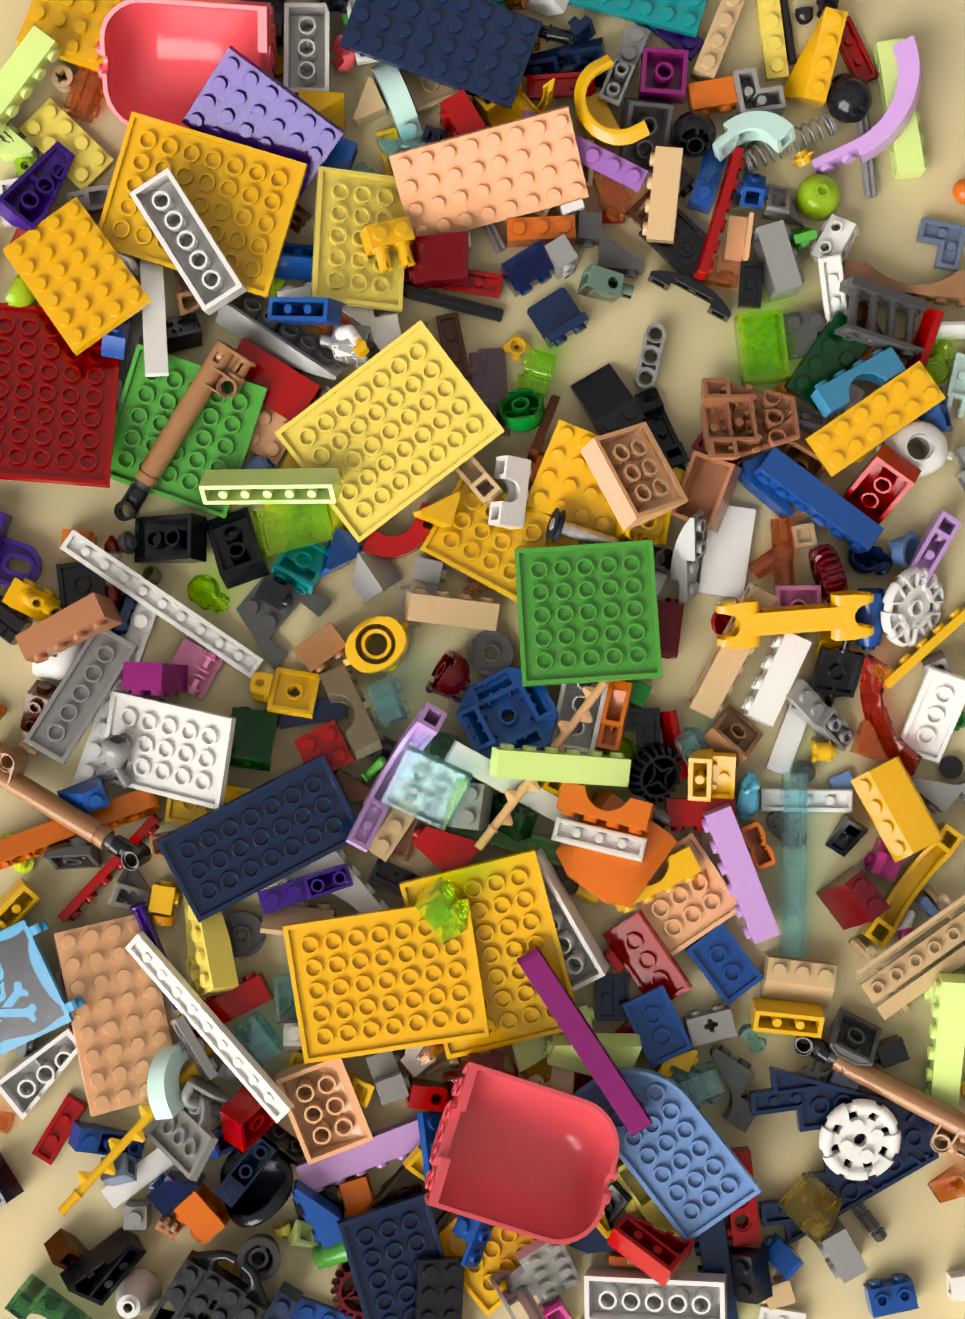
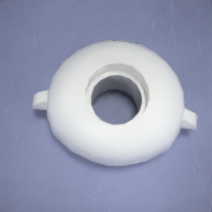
[876,420,953,478]

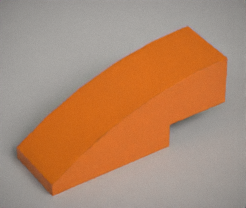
[596,681,633,753]

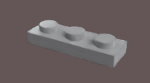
[170,1015,218,1082]

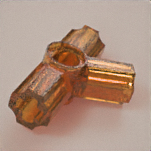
[748,518,795,587]

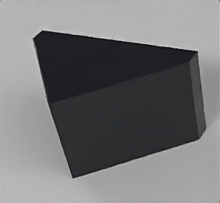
[825,815,869,857]

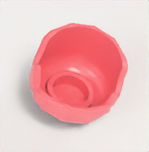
[331,34,357,73]

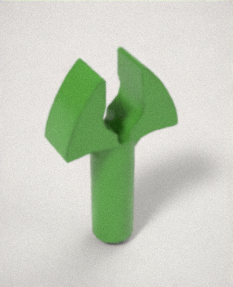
[360,756,387,782]

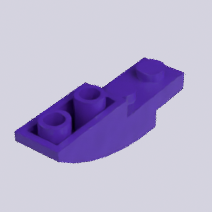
[257,863,354,914]

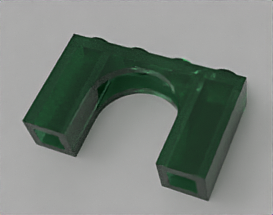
[5,1274,92,1319]

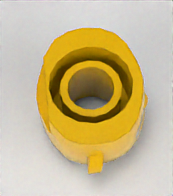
[342,616,410,674]

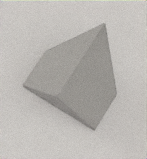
[762,184,805,227]
[352,552,402,603]
[108,868,152,911]

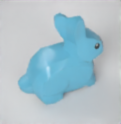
[736,771,760,822]

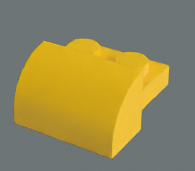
[688,748,736,802]

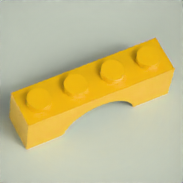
[614,845,702,913]

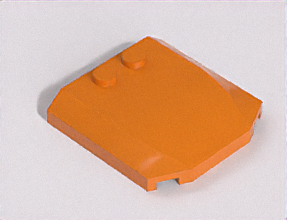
[555,789,677,908]

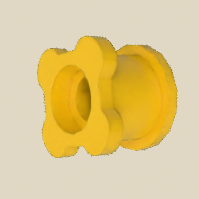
[810,740,835,763]

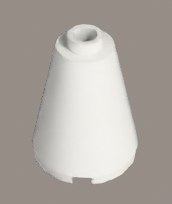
[115,1267,161,1319]

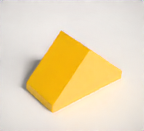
[413,491,461,528]

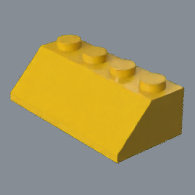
[851,756,943,863]

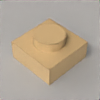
[789,522,818,549]

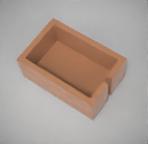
[671,450,742,533]

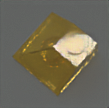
[778,1171,843,1244]

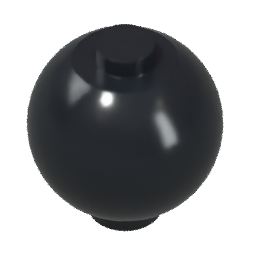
[826,73,872,123]
[671,111,716,158]

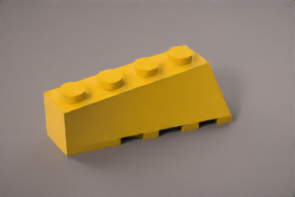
[783,7,848,108]

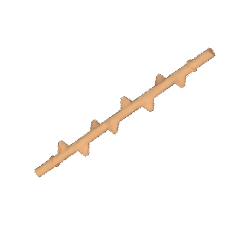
[474,681,611,851]

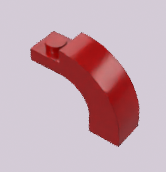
[362,502,430,559]

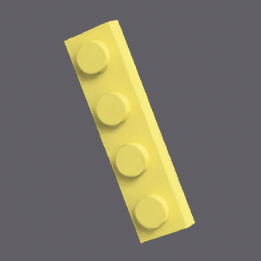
[755,0,789,82]

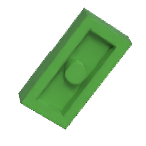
[789,227,818,252]

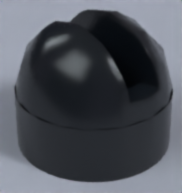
[795,7,813,25]

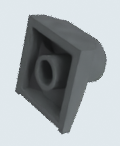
[778,310,827,362]
[44,835,102,870]
[829,1008,882,1066]

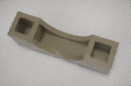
[319,664,384,760]

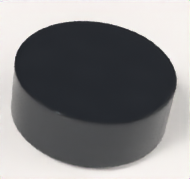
[938,756,963,779]

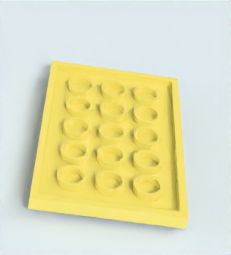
[311,166,405,312]

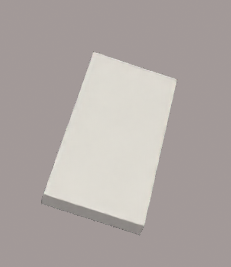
[698,505,756,598]
[895,665,965,763]

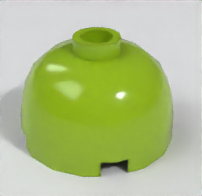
[795,174,841,221]
[5,274,39,307]

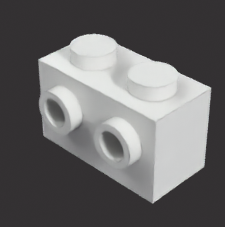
[810,214,860,264]

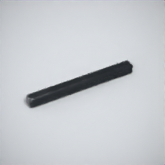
[403,283,504,322]

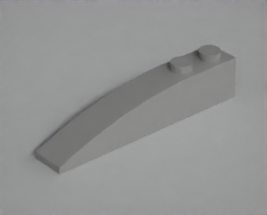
[214,292,347,380]

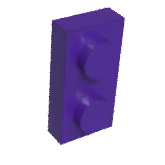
[655,29,704,62]

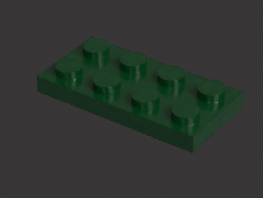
[784,310,869,412]

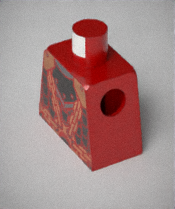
[405,1076,454,1112]

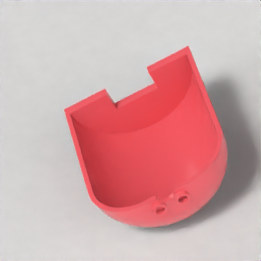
[97,0,277,129]
[425,1062,619,1245]

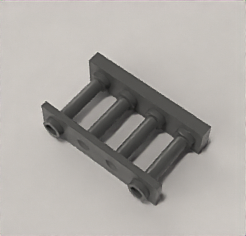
[834,276,929,359]

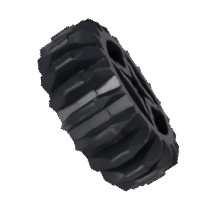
[628,741,684,803]

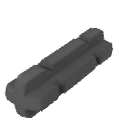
[851,1202,887,1242]

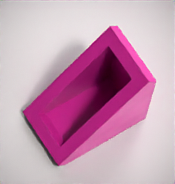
[538,1294,574,1319]

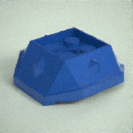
[456,667,559,760]

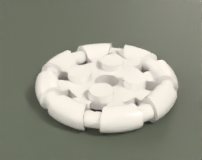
[880,567,944,647]
[819,1099,901,1181]

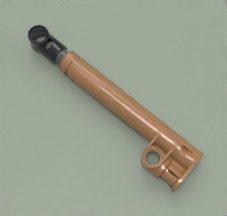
[114,339,257,521]
[0,743,152,871]
[793,1036,965,1160]

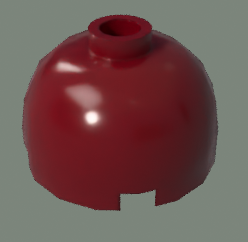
[428,650,471,697]

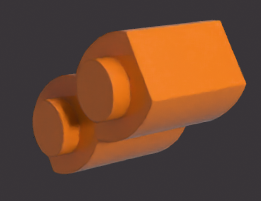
[739,820,775,870]

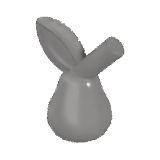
[95,735,132,788]

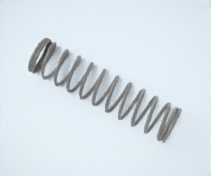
[742,112,837,174]

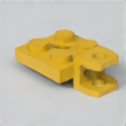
[249,667,321,719]

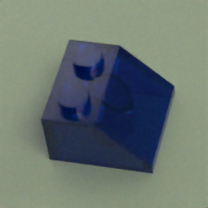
[501,240,554,297]
[146,1170,206,1218]

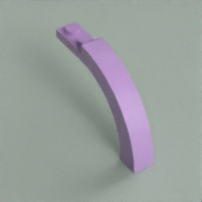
[811,35,922,174]
[345,702,448,853]

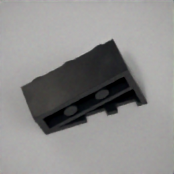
[60,1228,147,1306]

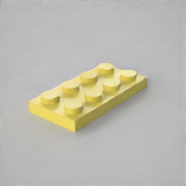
[19,98,115,190]

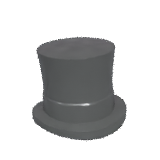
[236,1234,281,1281]

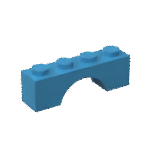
[810,347,906,419]

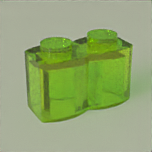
[515,348,557,402]

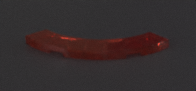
[860,654,922,777]

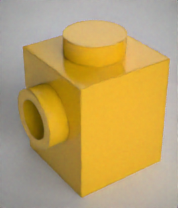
[148,880,181,915]

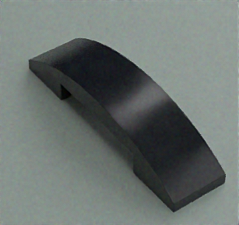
[647,271,731,323]
[635,387,690,469]

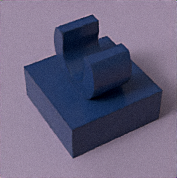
[568,15,596,44]
[419,125,448,146]

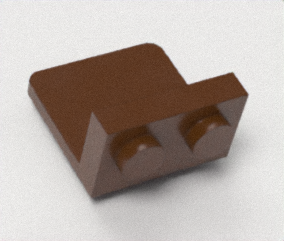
[20,680,58,731]

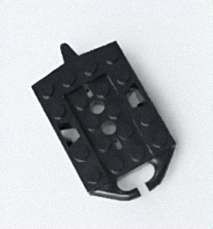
[149,1250,271,1319]

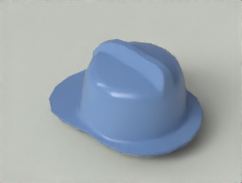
[888,531,919,569]

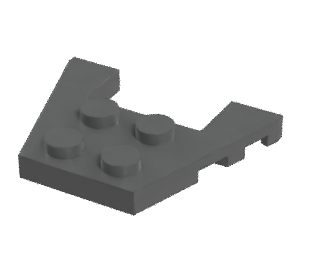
[236,575,332,669]

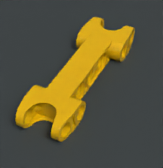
[716,590,874,649]

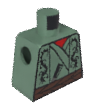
[577,264,634,302]

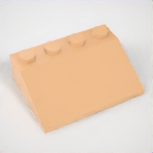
[581,422,689,531]
[275,1058,374,1165]

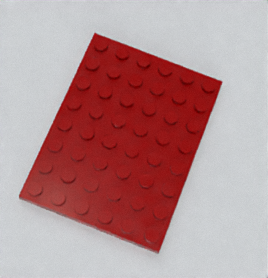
[0,302,120,488]

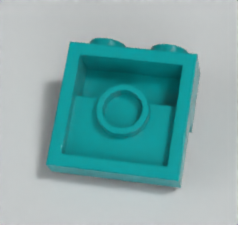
[271,531,326,595]

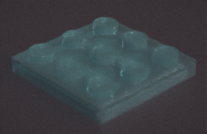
[381,745,473,831]

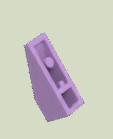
[908,510,963,581]

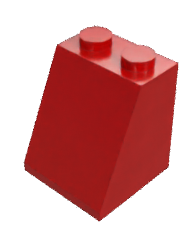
[412,824,480,871]

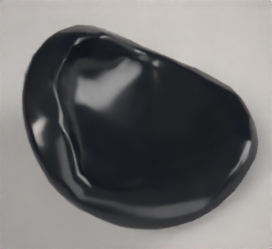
[220,1144,294,1228]

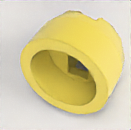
[272,1220,292,1240]

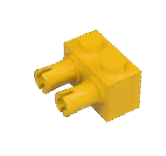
[360,216,416,274]
[2,577,62,622]

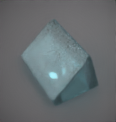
[674,727,709,768]

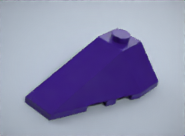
[0,141,75,230]

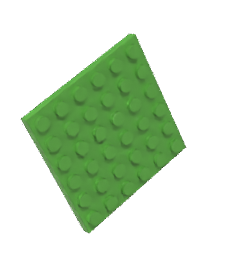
[111,343,269,519]
[514,540,662,687]

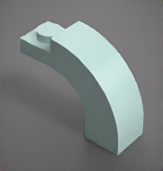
[371,63,423,143]
[712,111,796,162]
[147,1041,190,1120]

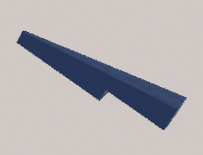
[524,37,608,88]

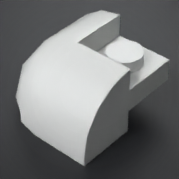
[32,640,87,681]

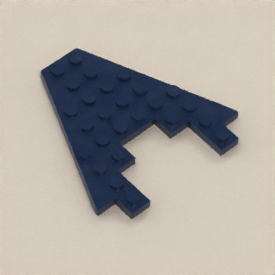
[749,1066,939,1244]

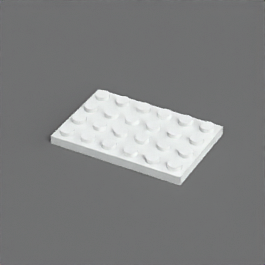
[101,690,236,809]

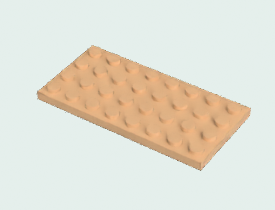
[389,106,589,243]
[53,914,182,1117]

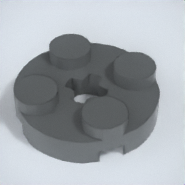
[468,630,514,676]
[225,911,266,957]

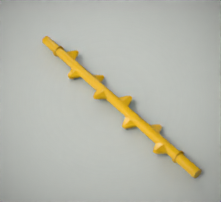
[57,1045,214,1216]

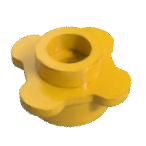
[791,149,815,168]
[503,334,530,361]

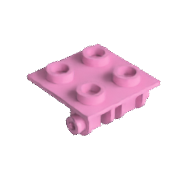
[170,638,224,699]

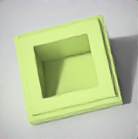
[287,1219,315,1248]

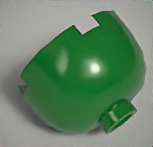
[498,388,545,433]

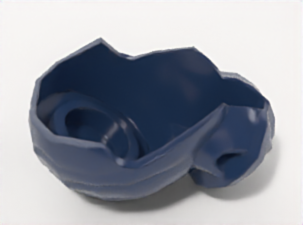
[847,546,893,575]

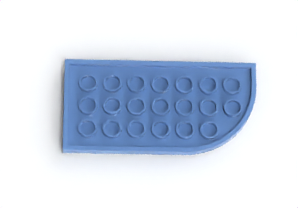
[572,1067,762,1241]

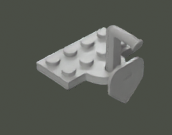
[146,1076,243,1182]
[488,1240,581,1319]

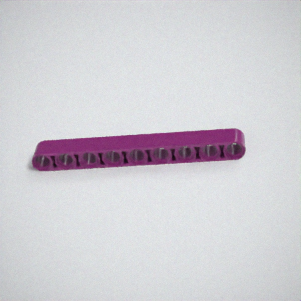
[517,946,653,1136]

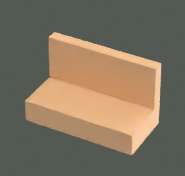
[723,212,754,264]

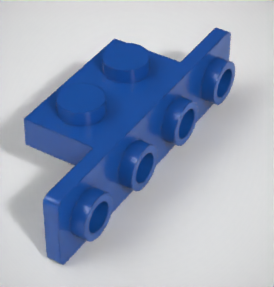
[452,1215,493,1267]

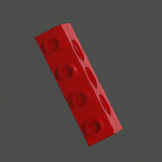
[725,1146,761,1247]

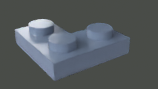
[916,218,965,272]

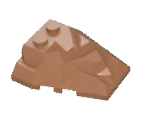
[700,378,800,460]

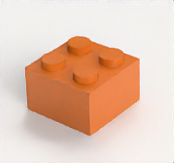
[174,1180,230,1245]

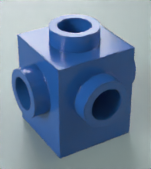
[735,173,769,210]

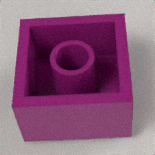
[638,47,689,104]
[122,662,188,697]

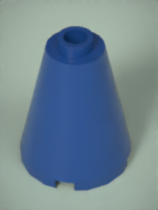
[848,588,885,650]

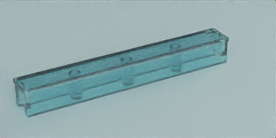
[779,772,808,957]

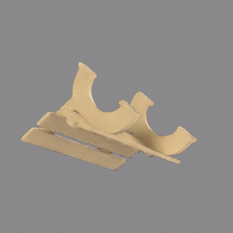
[849,884,965,1020]

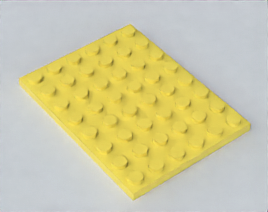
[275,320,505,543]

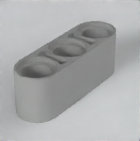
[634,323,666,391]

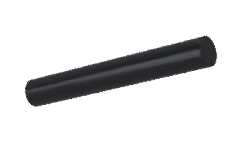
[780,0,797,65]

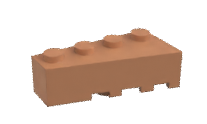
[15,592,123,664]

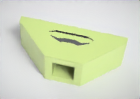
[0,122,39,161]

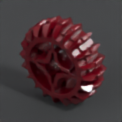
[808,543,849,603]
[330,1263,364,1319]

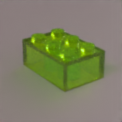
[733,309,791,386]
[252,503,333,556]
[415,877,470,945]

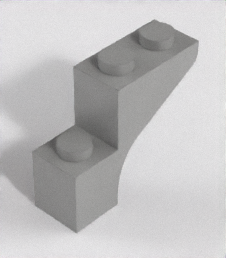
[910,777,965,813]

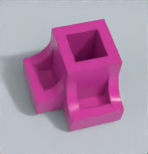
[863,838,902,882]

